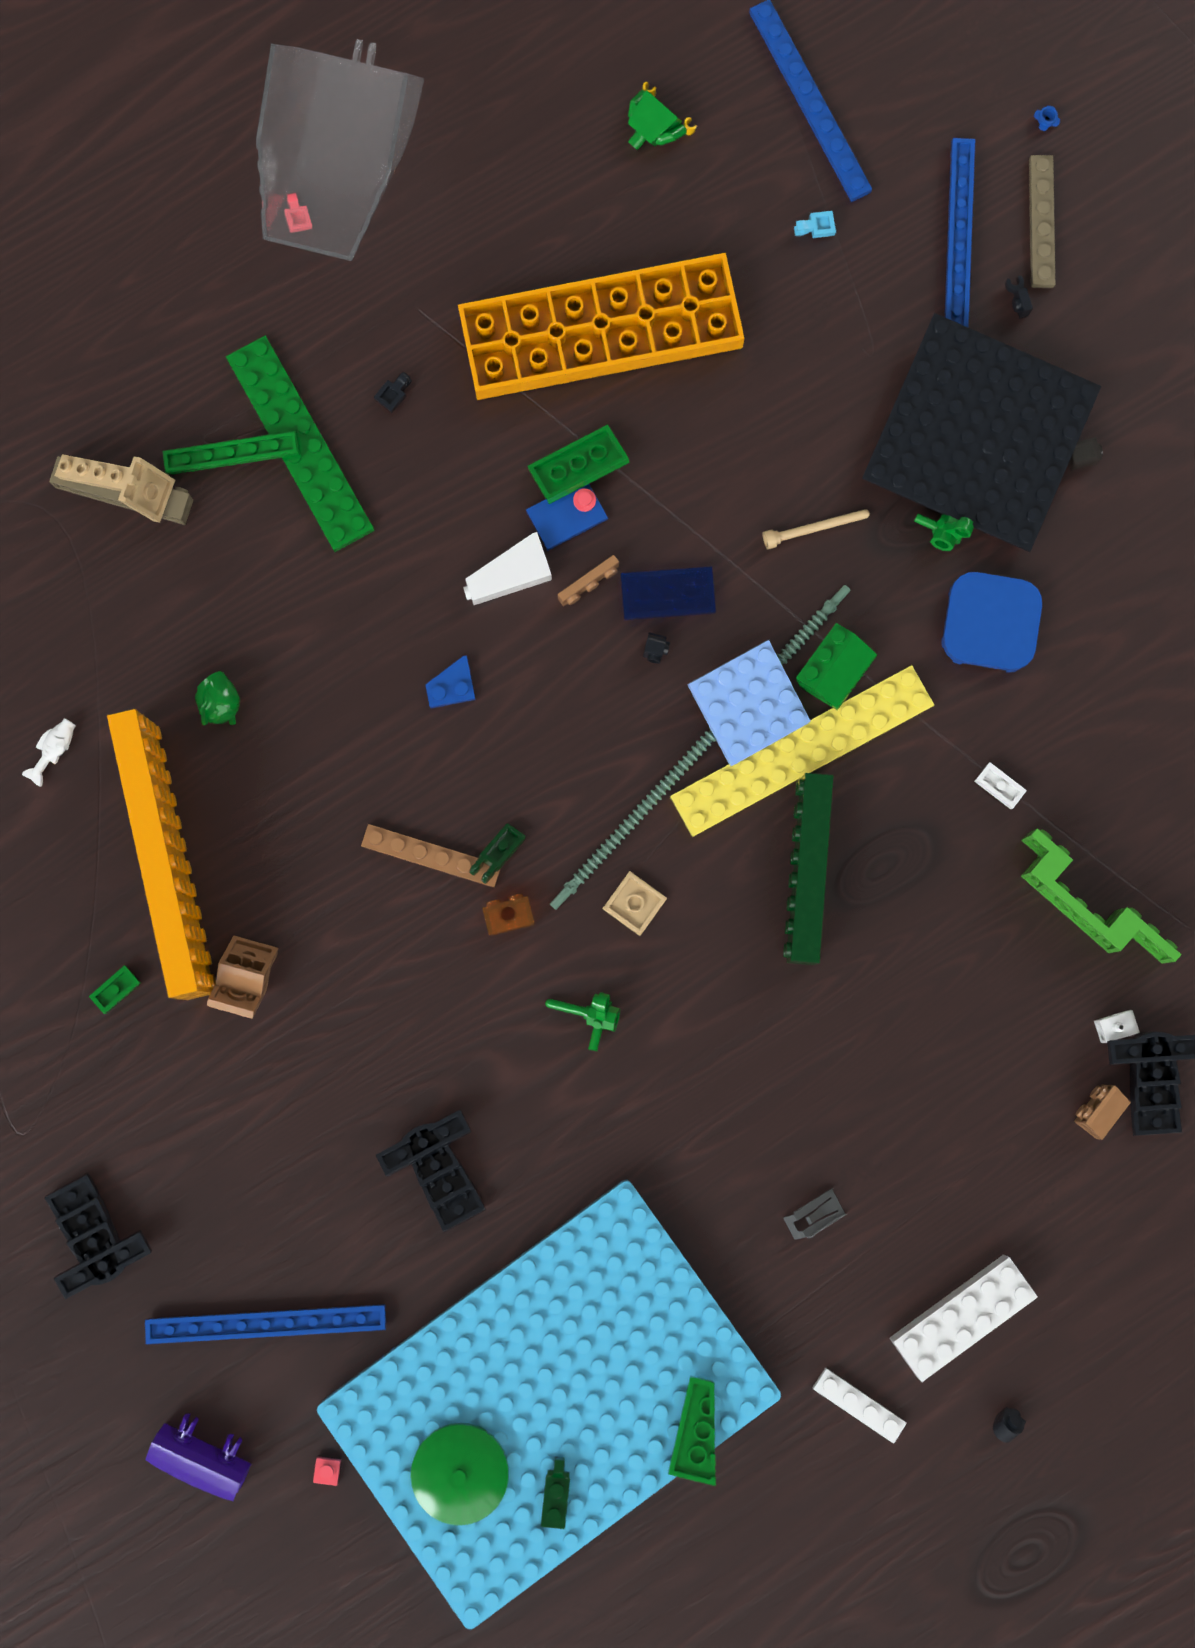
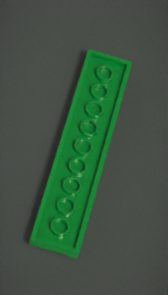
[226,335,375,552]

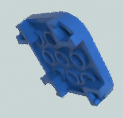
[941,572,1042,672]

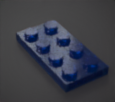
[621,567,716,620]

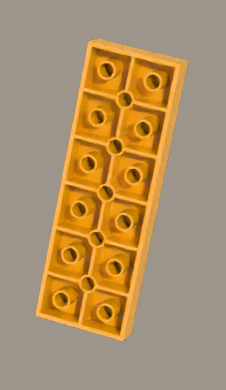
[458,253,745,400]
[107,709,216,1000]

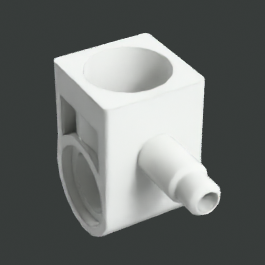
[1094,1010,1140,1043]

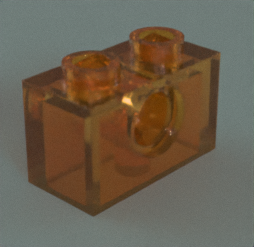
[482,894,535,936]

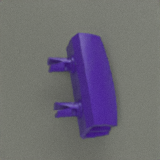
[145,1414,252,1501]

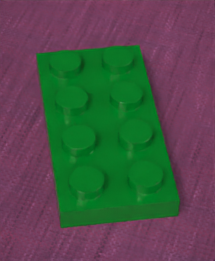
[528,425,630,504]

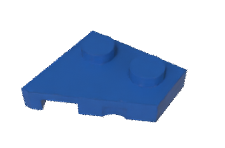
[426,655,475,709]

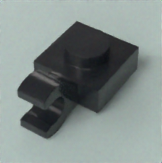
[1005,275,1033,319]
[374,372,412,413]

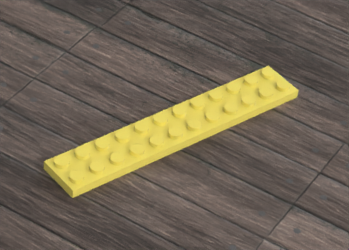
[670,665,934,837]

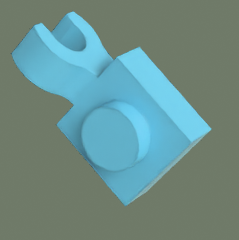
[794,211,836,238]

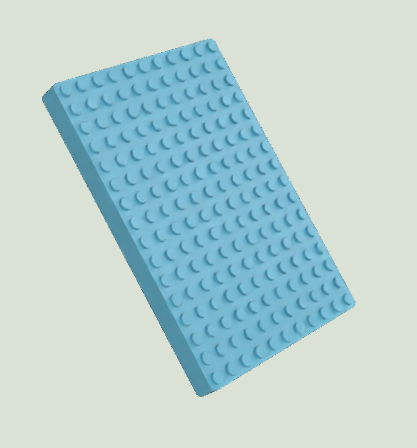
[317,1180,781,1629]

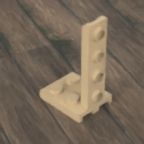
[54,454,175,523]

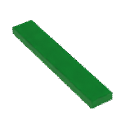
[163,431,300,475]

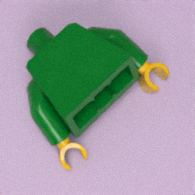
[628,82,697,150]

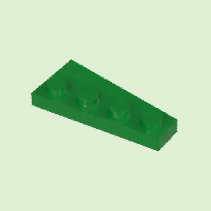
[668,1375,716,1486]

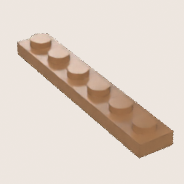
[361,824,500,888]

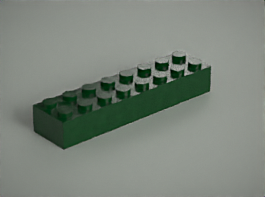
[783,773,833,965]

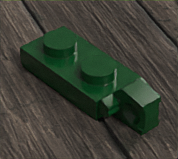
[541,1457,570,1529]

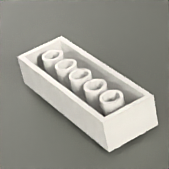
[890,1254,1037,1382]

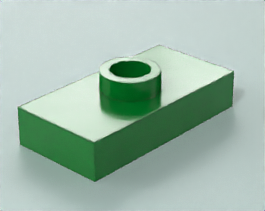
[89,965,141,1014]

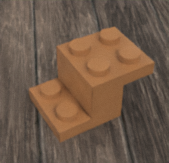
[207,936,278,1019]

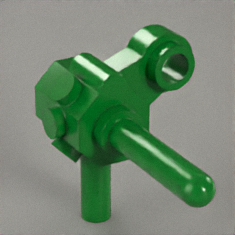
[914,513,974,551]
[545,992,621,1051]

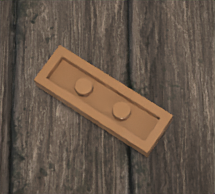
[558,555,619,606]

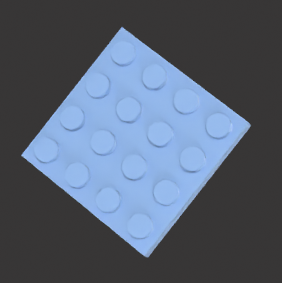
[687,640,810,766]

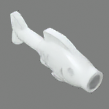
[22,718,76,787]

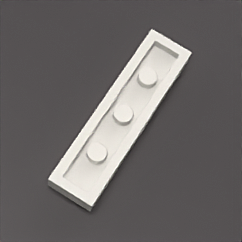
[812,1368,906,1443]

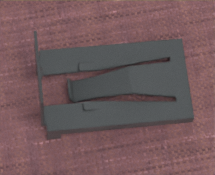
[783,1188,847,1240]

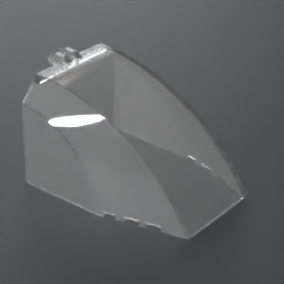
[256,39,424,261]

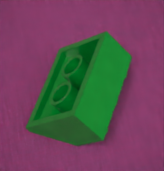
[796,623,877,710]

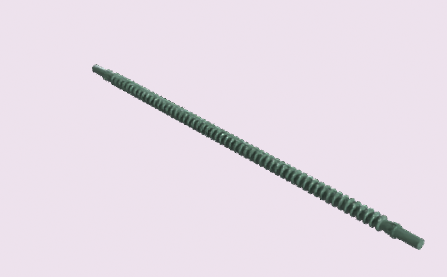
[550,585,851,910]

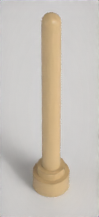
[763,509,870,550]

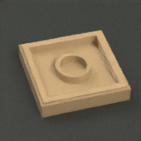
[602,871,667,936]

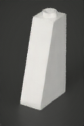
[463,532,552,605]

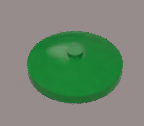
[411,1423,509,1525]

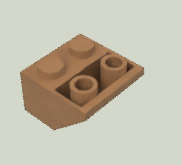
[1074,1084,1131,1140]

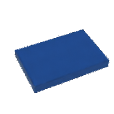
[526,484,608,551]

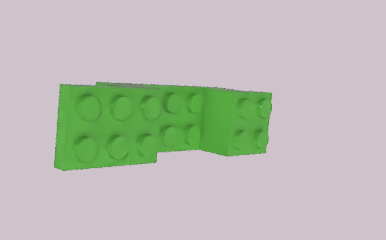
[1021,828,1182,964]

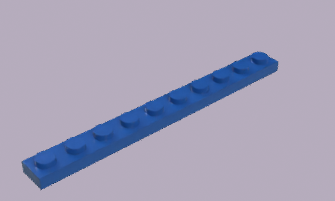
[749,0,872,202]
[945,138,975,327]
[145,1304,386,1344]

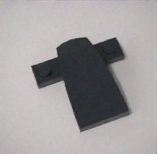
[1107,1031,1195,1136]
[376,1110,486,1233]
[45,1173,152,1299]

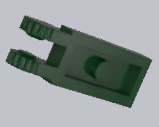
[469,823,526,884]

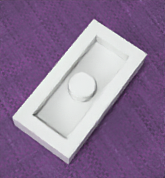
[974,762,1027,809]

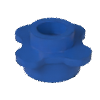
[1034,106,1060,131]

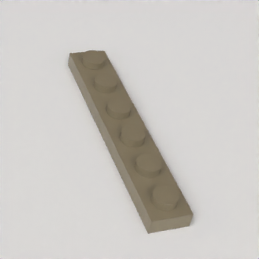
[1029,155,1055,288]

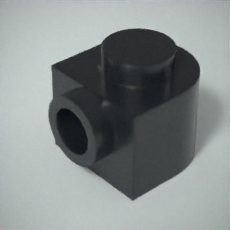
[643,632,670,664]
[993,1407,1026,1443]

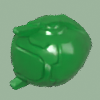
[195,671,240,725]

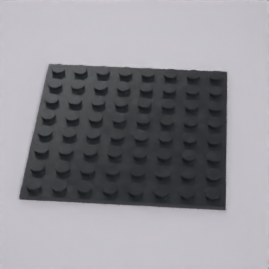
[862,313,1102,552]

